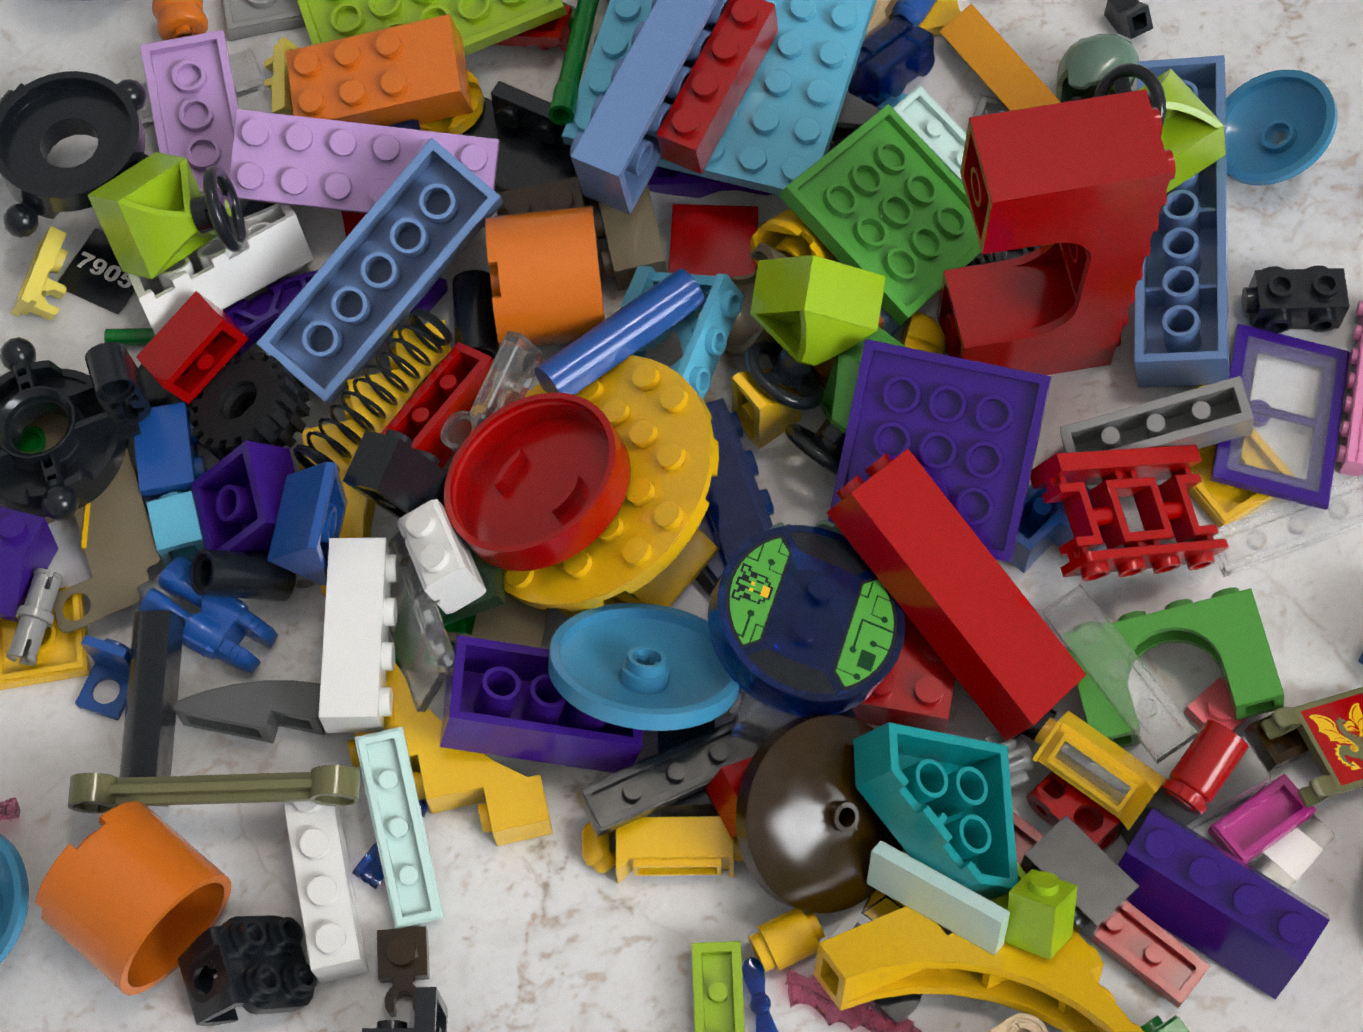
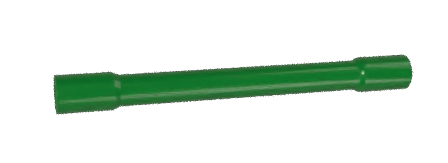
[548,0,599,125]

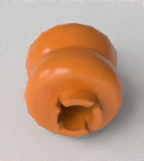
[152,0,208,41]

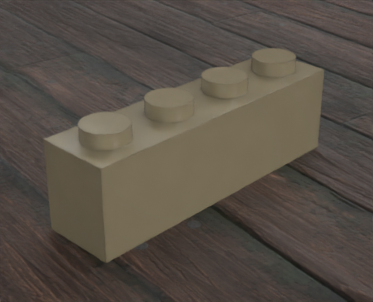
[589,183,668,291]

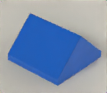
[267,461,348,585]

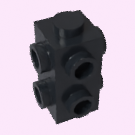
[1241,265,1350,333]

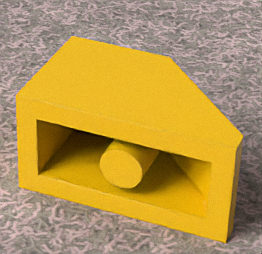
[732,369,802,450]

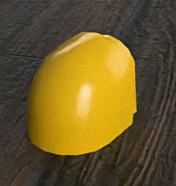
[900,311,946,355]

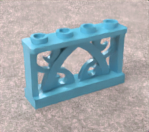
[619,266,744,399]

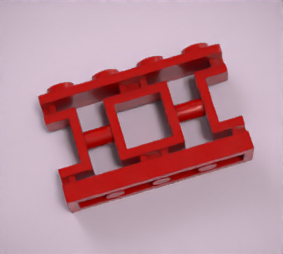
[1030,444,1229,581]

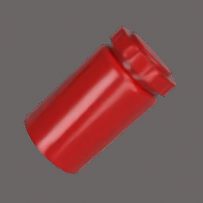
[1160,719,1249,816]

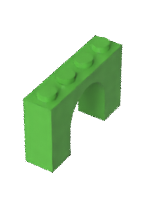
[1064,587,1284,748]

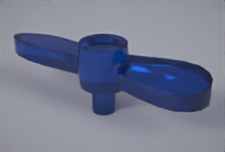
[742,957,778,1032]

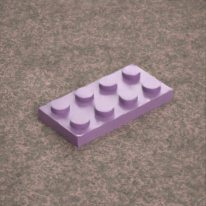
[140,30,239,196]

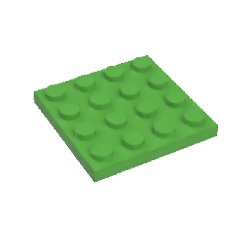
[778,104,981,326]

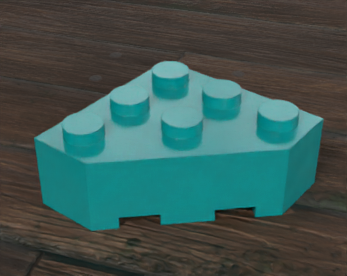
[853,722,1018,900]

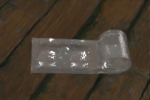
[440,331,544,454]

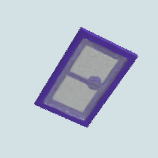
[1210,323,1350,510]

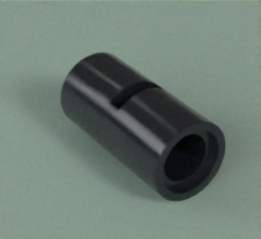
[452,270,500,363]
[190,549,296,601]

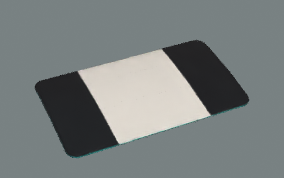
[1247,816,1335,890]

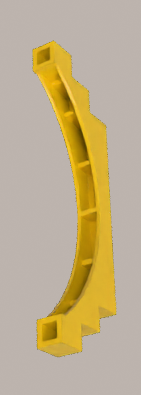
[298,320,553,846]

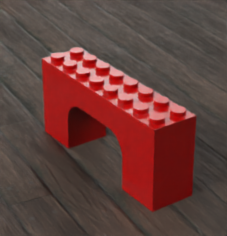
[937,89,1176,375]

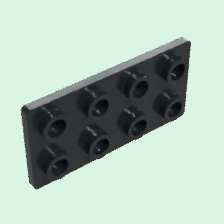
[461,81,589,198]

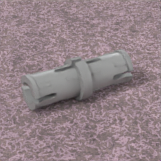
[6,568,64,666]

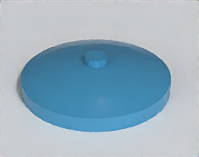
[548,603,744,731]

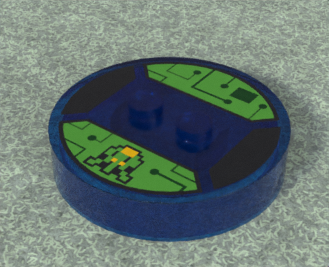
[708,525,905,716]

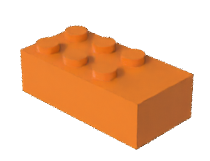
[286,14,473,128]

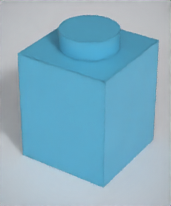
[146,491,205,566]

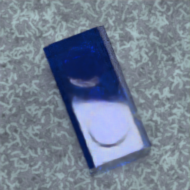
[847,16,935,107]

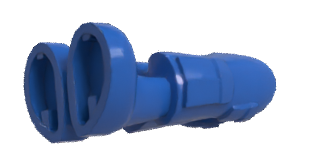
[137,556,278,673]

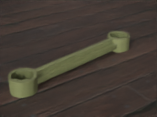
[68,765,360,814]

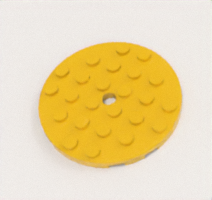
[474,355,719,612]

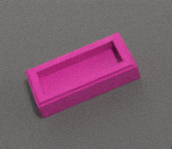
[1208,773,1316,864]

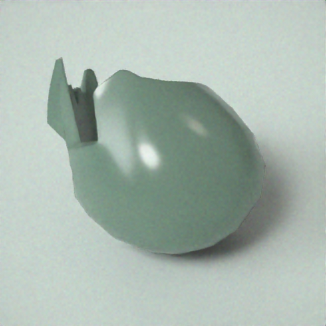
[1056,34,1139,103]

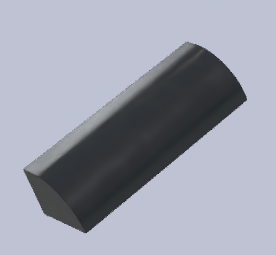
[119,610,185,807]

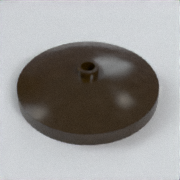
[736,714,903,913]

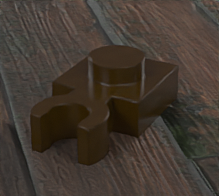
[1244,715,1310,772]
[377,926,430,1017]

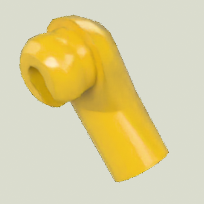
[581,821,616,873]

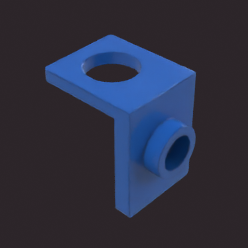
[75,635,131,720]

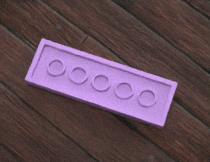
[229,109,500,228]

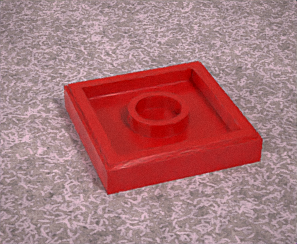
[669,204,758,278]

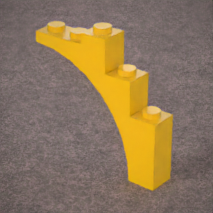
[814,906,1144,1032]

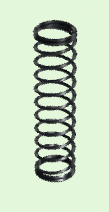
[293,309,452,473]

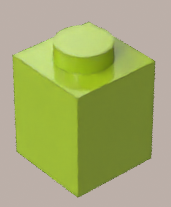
[1004,869,1078,960]

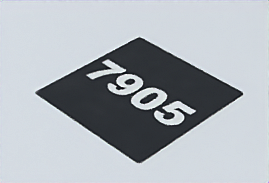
[58,228,135,314]

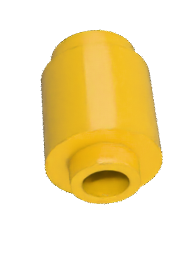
[748,908,825,972]

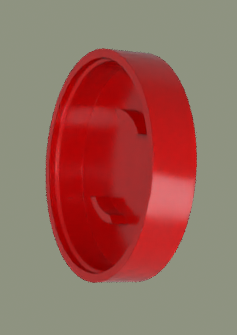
[444,392,630,571]

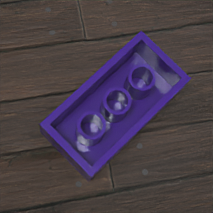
[440,635,643,773]

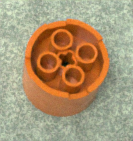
[485,206,605,349]
[35,801,231,995]

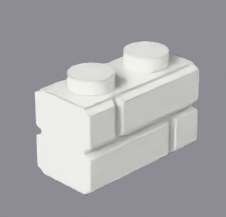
[397,499,487,614]

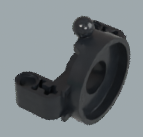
[0,71,148,238]
[0,337,151,521]

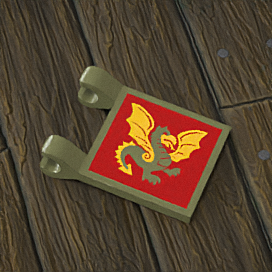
[1260,687,1363,808]

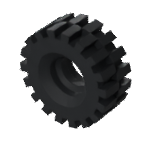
[190,352,310,460]

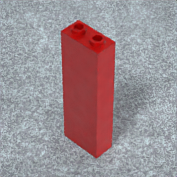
[826,449,1086,741]

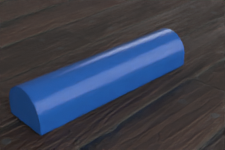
[535,268,706,395]

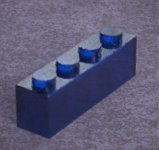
[704,398,789,580]

